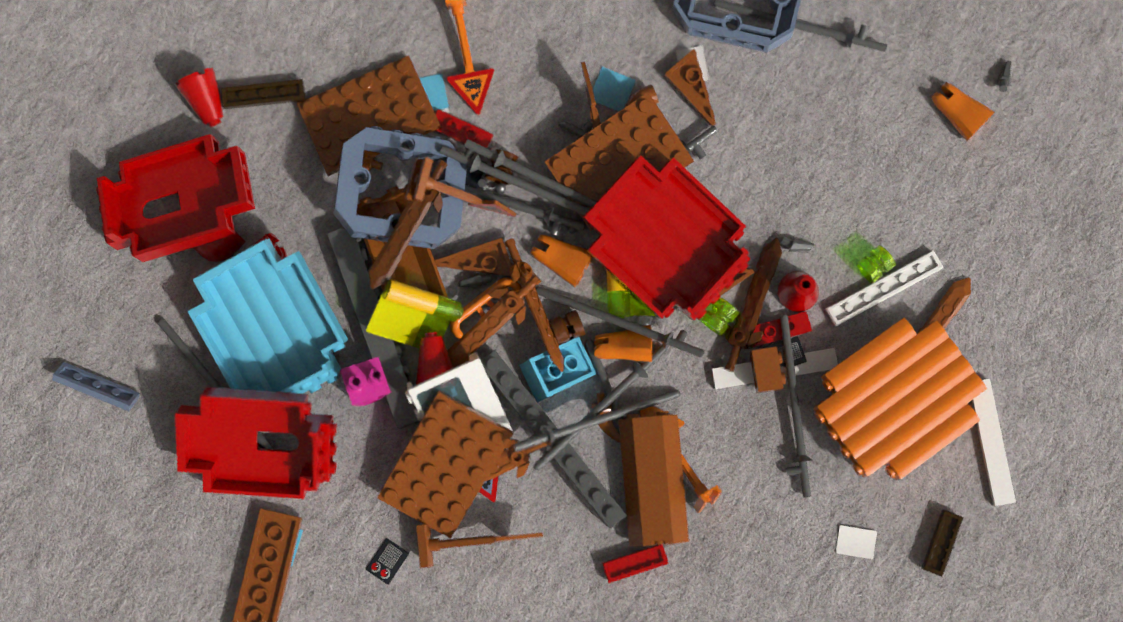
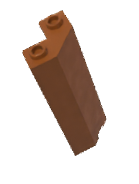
[356,186,450,310]
[619,411,689,546]

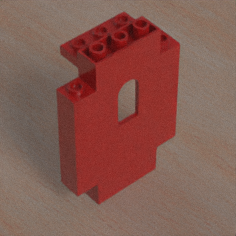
[96,134,255,262]
[175,387,337,499]

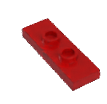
[435,109,494,149]
[752,311,812,348]
[602,544,669,584]

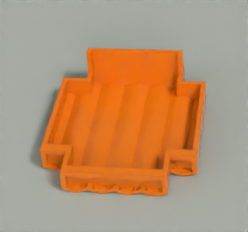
[813,318,987,480]

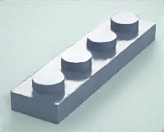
[52,362,140,411]

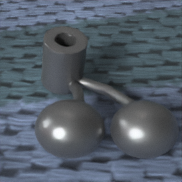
[478,176,506,196]

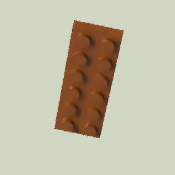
[233,508,302,622]

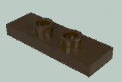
[921,509,964,577]

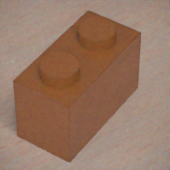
[749,347,786,393]

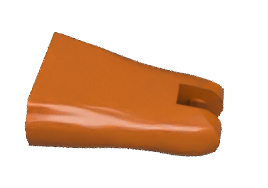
[931,82,995,141]
[530,234,593,287]
[594,325,652,362]

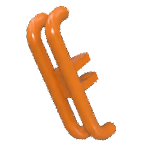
[450,277,521,339]

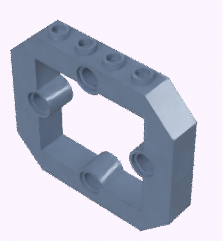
[673,0,801,53]
[333,126,467,249]

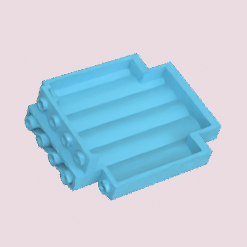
[187,239,348,394]

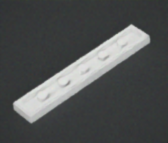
[825,250,944,327]
[711,348,838,390]
[971,379,1016,506]

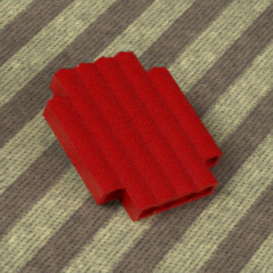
[582,155,750,321]

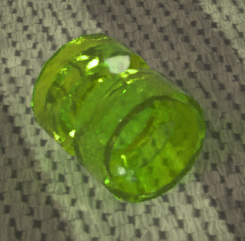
[856,245,896,284]
[700,297,739,336]

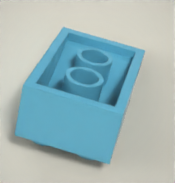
[519,337,597,403]

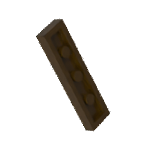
[221,79,306,109]

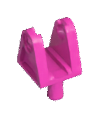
[340,357,391,407]

